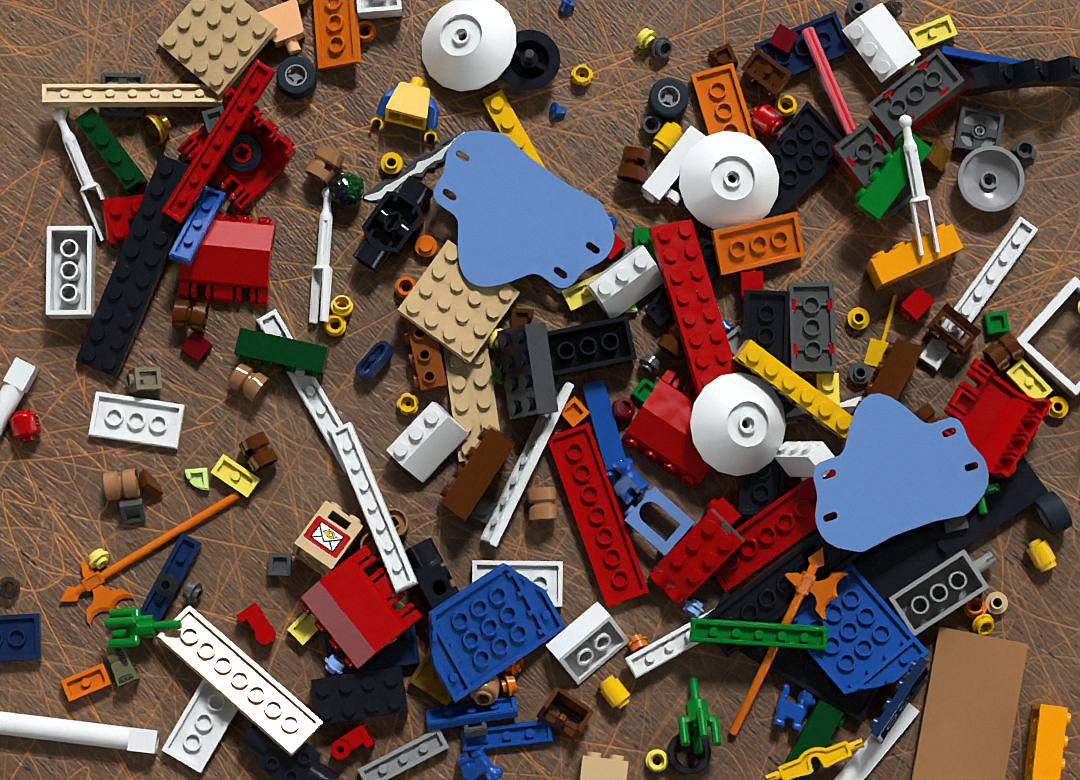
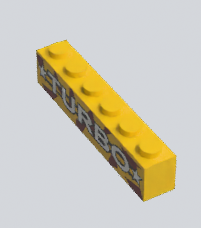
[732,339,853,439]

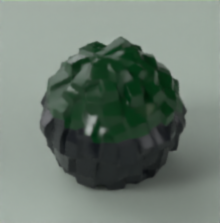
[329,172,364,207]

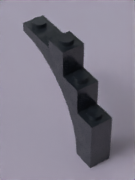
[958,56,1080,97]

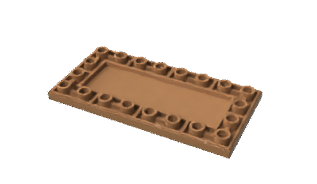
[911,626,1028,780]

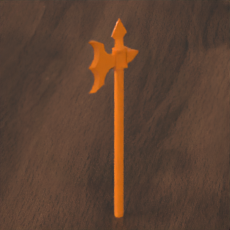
[59,491,241,625]
[729,547,849,736]

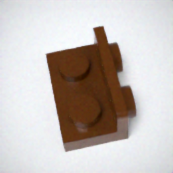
[741,47,793,97]

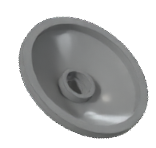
[957,146,1024,212]

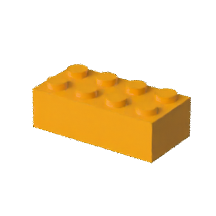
[865,223,963,292]
[1023,704,1071,780]

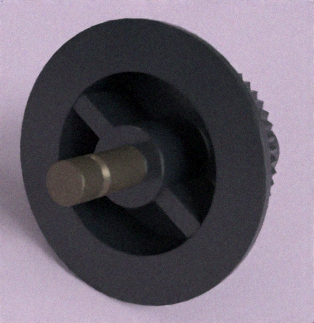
[502,30,560,91]

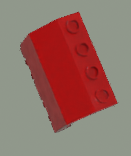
[177,87,295,211]
[178,212,277,306]
[938,359,1052,478]
[621,368,711,489]
[300,545,423,671]

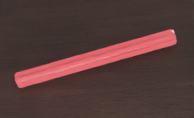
[802,27,856,136]

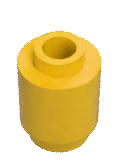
[652,121,683,155]
[1026,538,1057,573]
[598,675,630,709]

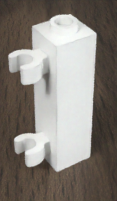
[641,125,706,206]

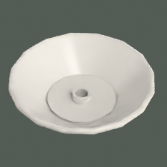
[421,0,516,92]
[679,131,779,230]
[690,372,786,476]

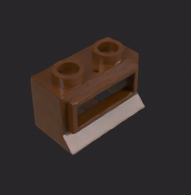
[926,303,982,355]
[536,686,594,742]

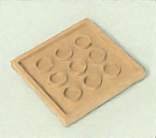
[157,0,278,97]
[396,240,520,364]

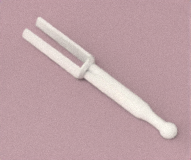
[52,109,105,242]
[899,115,940,256]
[309,187,333,324]

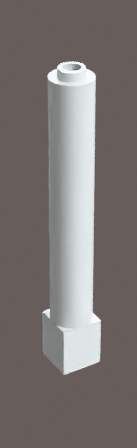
[0,357,39,437]
[0,711,160,754]

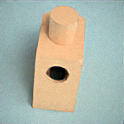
[258,0,305,55]

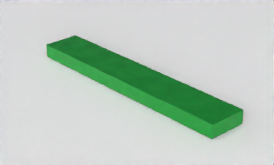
[689,618,828,650]

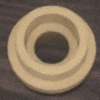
[985,592,1008,614]

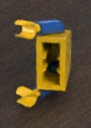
[370,77,439,143]

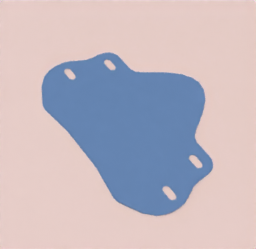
[433,130,615,288]
[813,393,989,552]

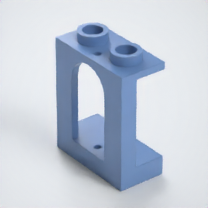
[624,486,695,557]

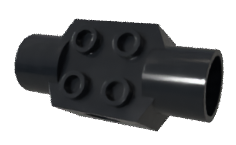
[352,176,433,273]
[405,538,459,609]
[239,724,340,780]

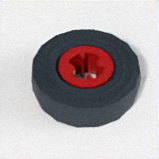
[223,132,262,173]

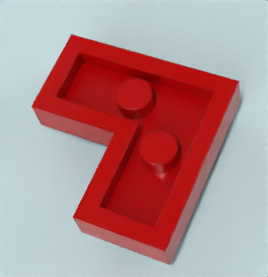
[101,194,144,244]

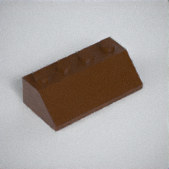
[853,338,924,413]
[440,424,515,521]

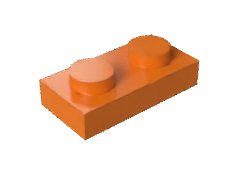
[61,663,112,702]

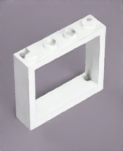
[1017,277,1080,398]

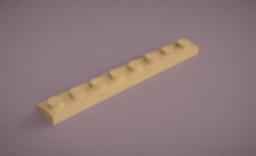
[42,84,222,107]

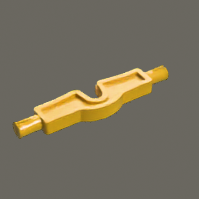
[765,738,864,780]

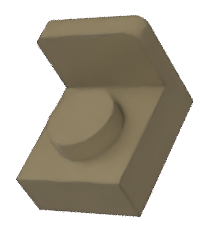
[126,367,162,393]

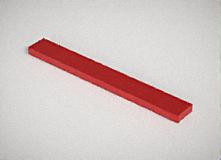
[161,59,276,224]

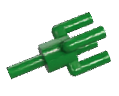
[104,607,182,648]
[678,677,722,754]

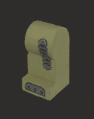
[105,647,140,687]

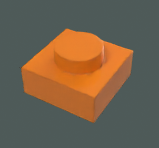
[560,396,590,428]

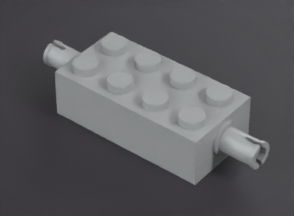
[885,549,997,636]

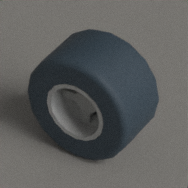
[276,56,317,99]
[648,77,689,120]
[1033,491,1072,535]

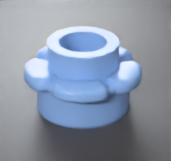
[683,598,704,618]
[325,654,346,675]

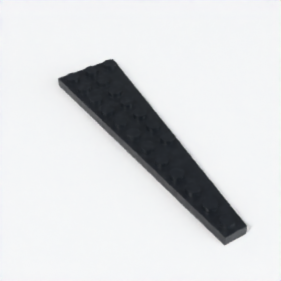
[644,101,843,328]

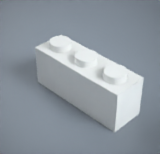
[774,441,835,477]

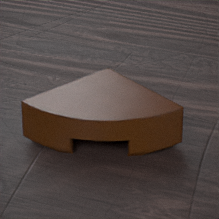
[709,43,738,65]
[511,308,534,327]
[139,469,163,498]

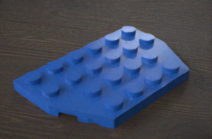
[428,563,566,703]
[791,563,929,695]

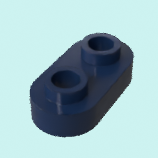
[355,341,394,381]

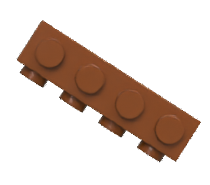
[400,315,448,393]

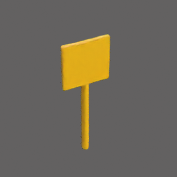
[864,294,898,367]

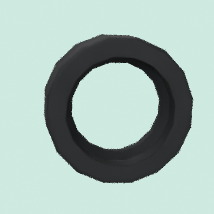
[667,731,711,774]

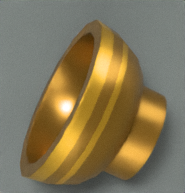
[142,114,172,145]

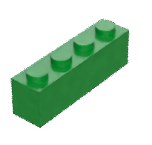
[853,133,932,221]

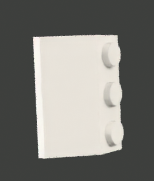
[842,3,921,83]
[585,245,664,319]
[386,401,470,483]
[546,602,630,685]

